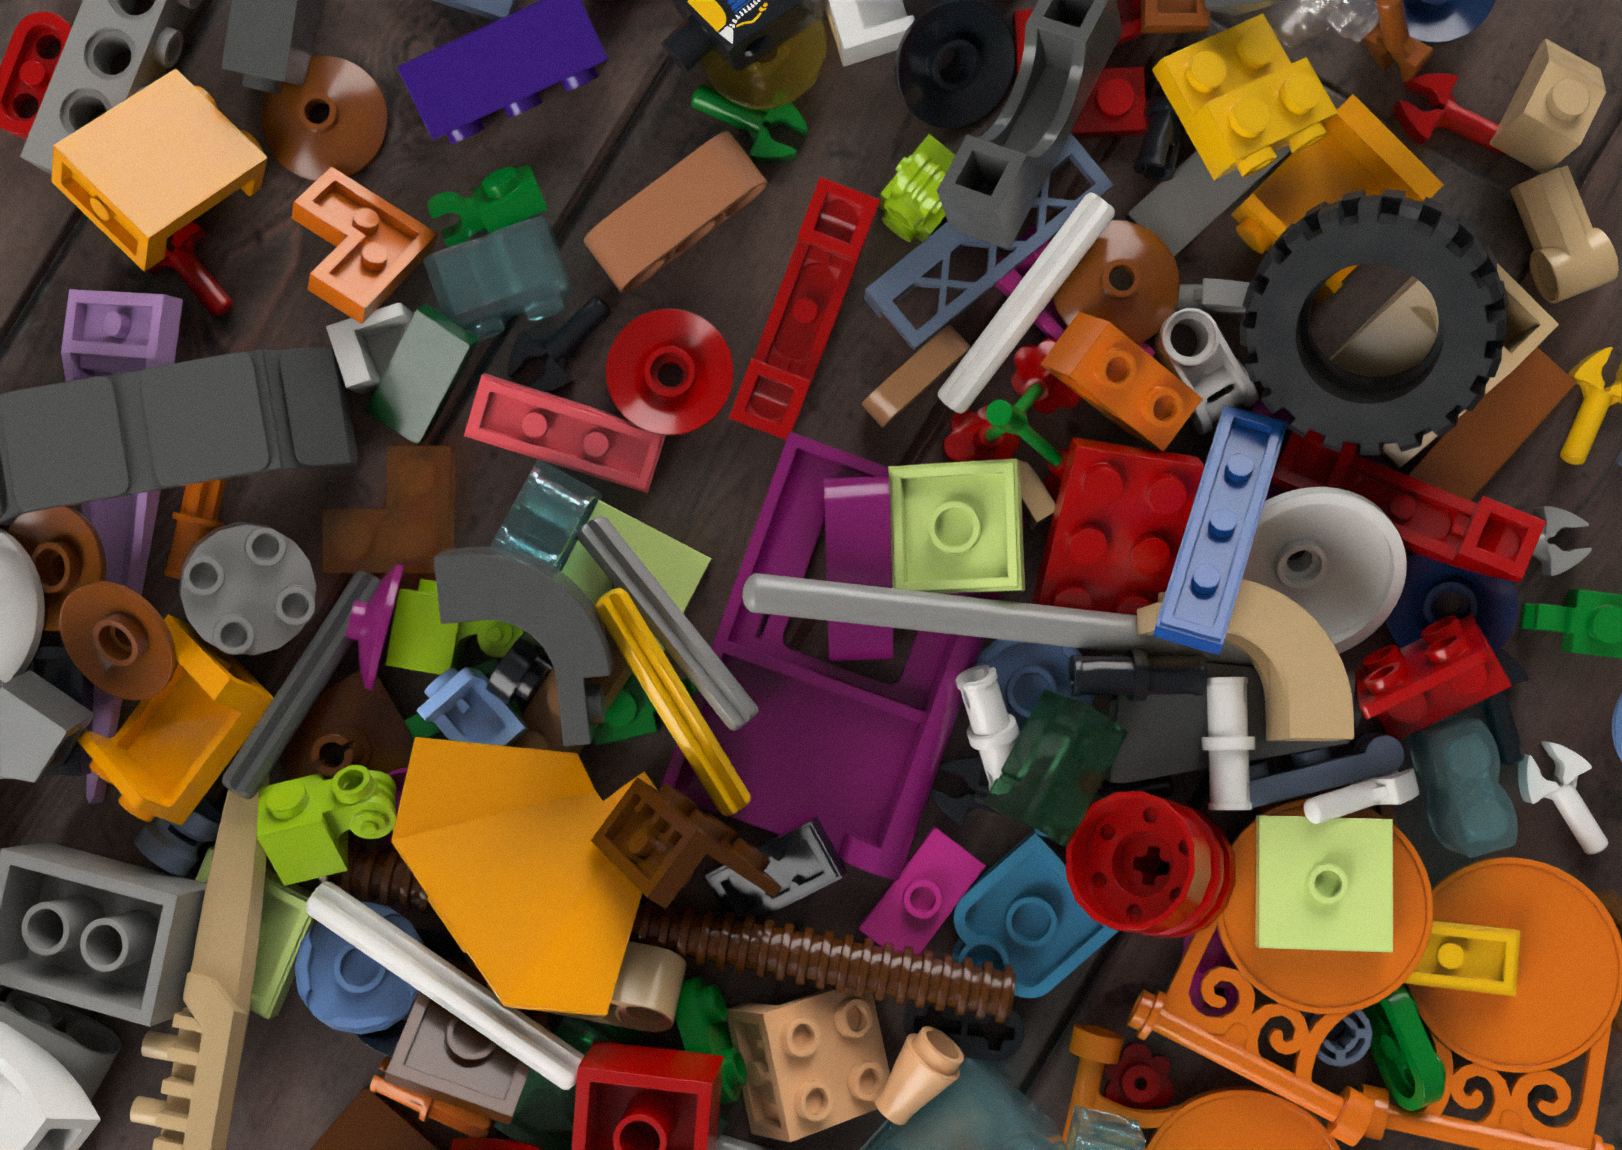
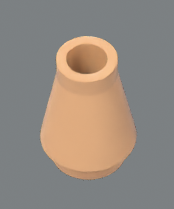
[875,1026,964,1125]

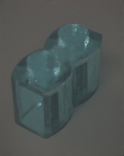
[423,216,575,341]
[1410,716,1518,858]

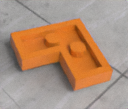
[291,166,438,324]

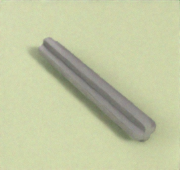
[577,515,759,731]

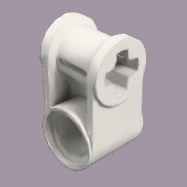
[1150,308,1259,435]

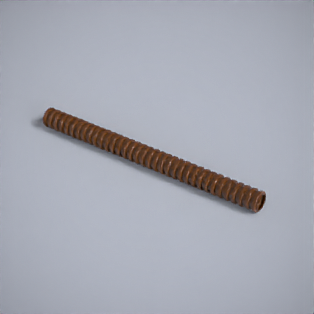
[319,841,1016,1024]

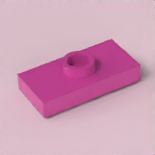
[858,825,986,955]

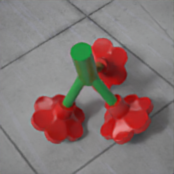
[942,338,1082,504]

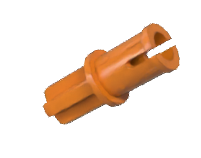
[163,478,228,579]
[370,1056,496,1138]

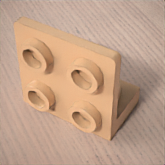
[727,986,890,1142]

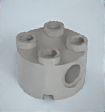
[178,522,316,655]

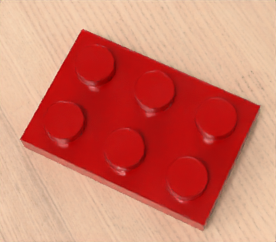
[1031,437,1205,615]

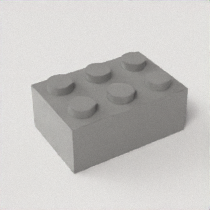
[0,841,207,1027]

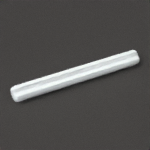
[306,881,585,1090]

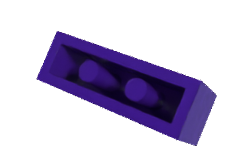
[397,0,608,144]

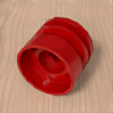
[1066,791,1236,938]

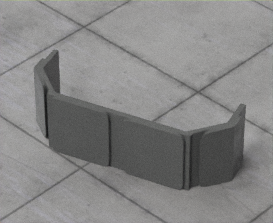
[0,347,359,528]

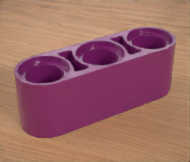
[824,476,893,661]

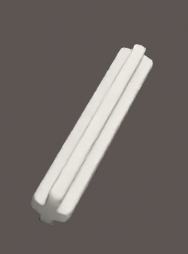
[937,192,1115,414]

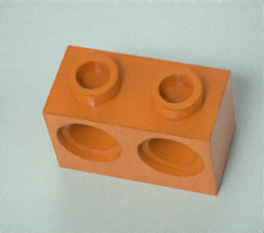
[1040,312,1203,452]

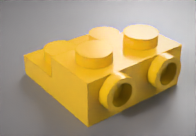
[1152,13,1338,180]

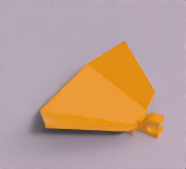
[391,737,657,1016]

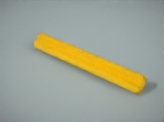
[594,587,751,817]

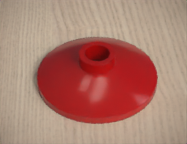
[606,309,734,436]

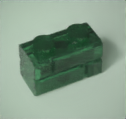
[983,689,1128,848]

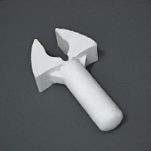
[1518,741,1608,855]
[1304,768,1420,824]

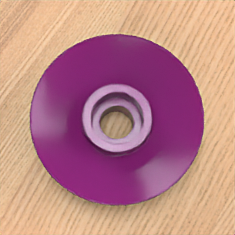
[345,563,405,691]

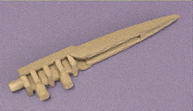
[130,739,269,1150]

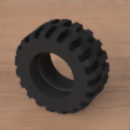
[1240,189,1507,455]

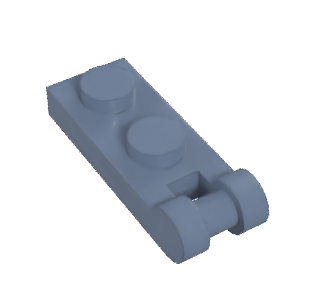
[1228,732,1404,813]

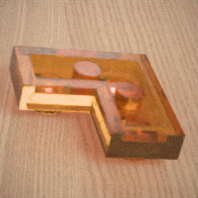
[322,446,455,573]

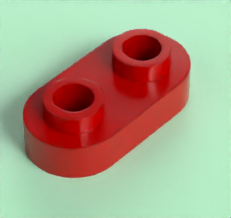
[0,12,72,140]

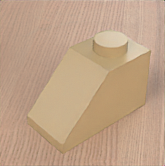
[1489,38,1606,174]

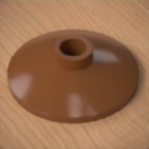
[262,56,389,181]
[1053,220,1180,344]
[7,506,106,632]
[59,581,176,700]

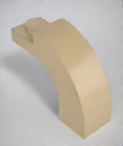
[1137,579,1354,741]

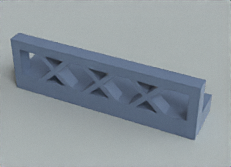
[864,132,1114,351]

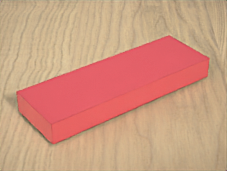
[464,373,665,493]

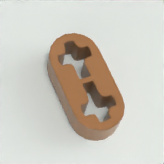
[861,324,971,428]

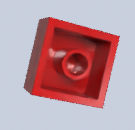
[571,1041,724,1150]

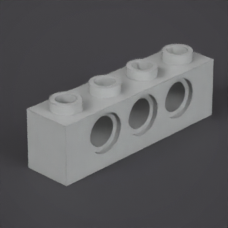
[20,0,202,174]

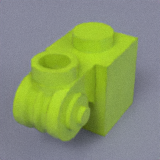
[878,134,956,242]
[385,579,526,675]
[257,765,397,886]

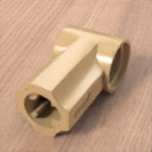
[1510,165,1619,304]

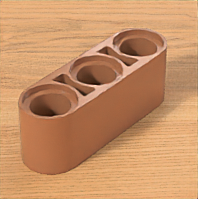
[583,131,768,293]

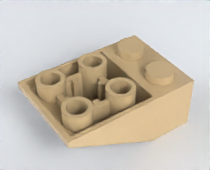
[1329,263,1559,468]

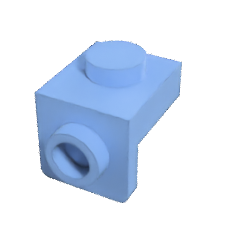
[417,667,530,746]

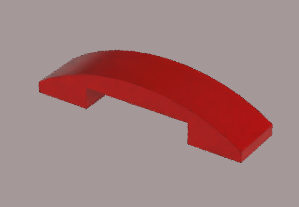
[729,177,880,440]
[1271,429,1546,582]

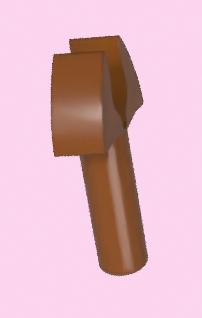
[1362,0,1434,82]

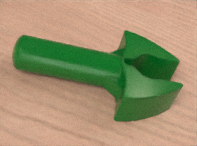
[691,84,807,163]

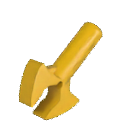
[1560,347,1622,465]

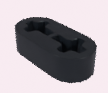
[903,1000,1025,1061]

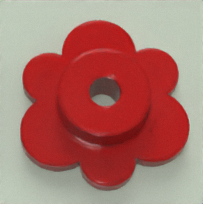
[1104,1042,1175,1110]

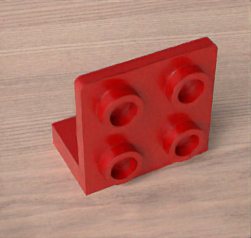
[1355,614,1512,740]

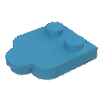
[952,828,1118,998]

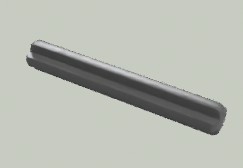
[222,570,381,799]

